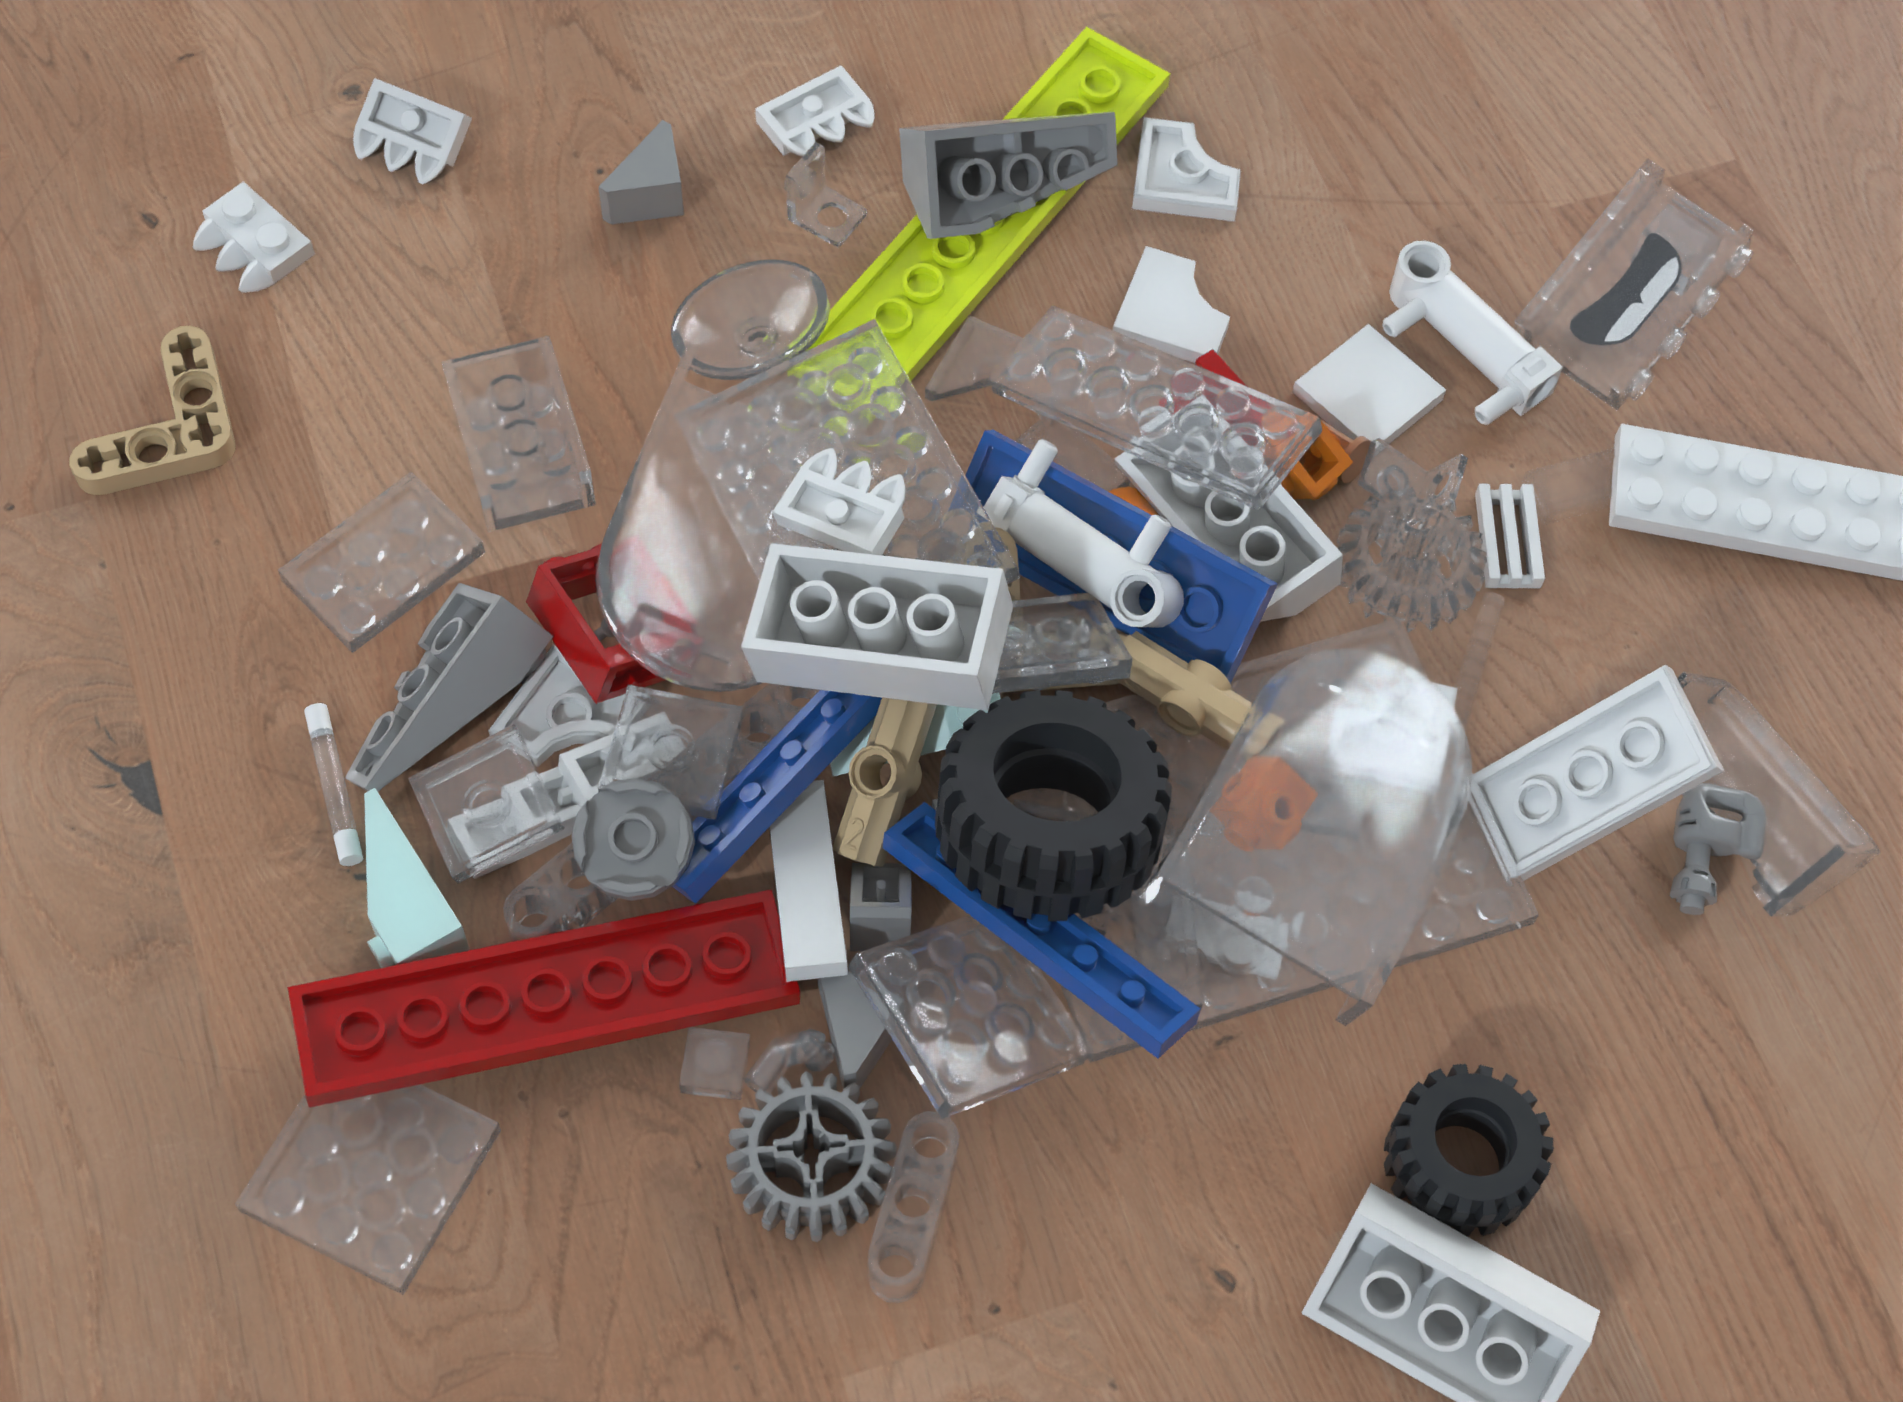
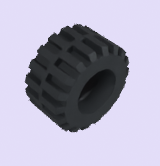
[1384,1064,1554,1237]

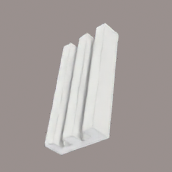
[1475,484,1545,588]

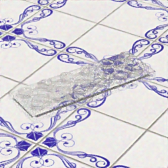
[989,305,1322,511]

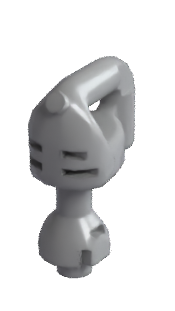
[1669,783,1766,915]

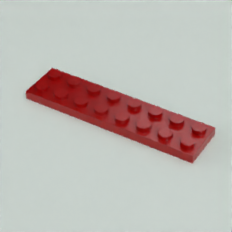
[287,889,801,1108]

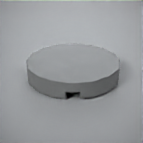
[572,778,695,901]

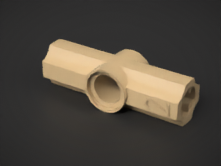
[1107,631,1282,760]
[832,698,937,867]

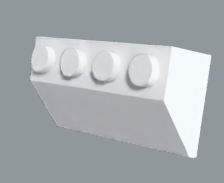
[1115,398,1343,622]
[1302,1183,1600,1402]

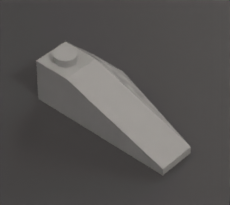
[899,112,1118,239]
[345,583,553,792]

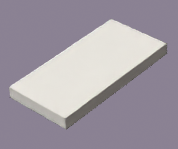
[1463,665,1724,884]

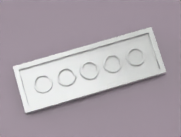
[1609,424,1903,581]

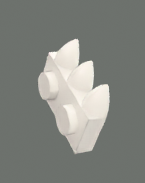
[755,65,874,158]
[354,78,472,185]
[193,181,315,292]
[772,448,905,555]

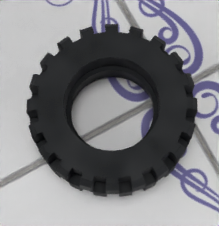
[935,690,1172,922]

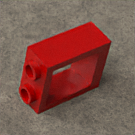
[526,536,706,704]

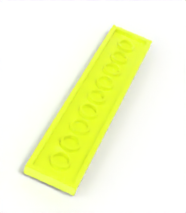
[785,27,1170,426]

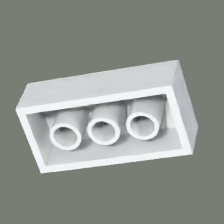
[741,543,1013,711]

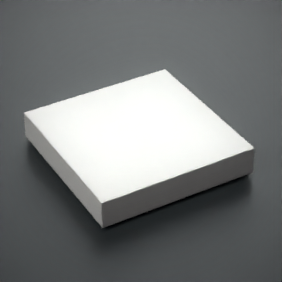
[1292,324,1446,460]

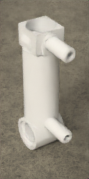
[1383,241,1563,425]
[978,439,1184,627]

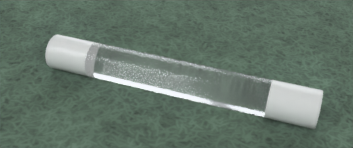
[304,703,363,866]

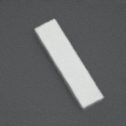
[770,780,848,982]

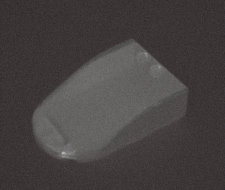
[596,342,896,692]
[1137,648,1472,1026]

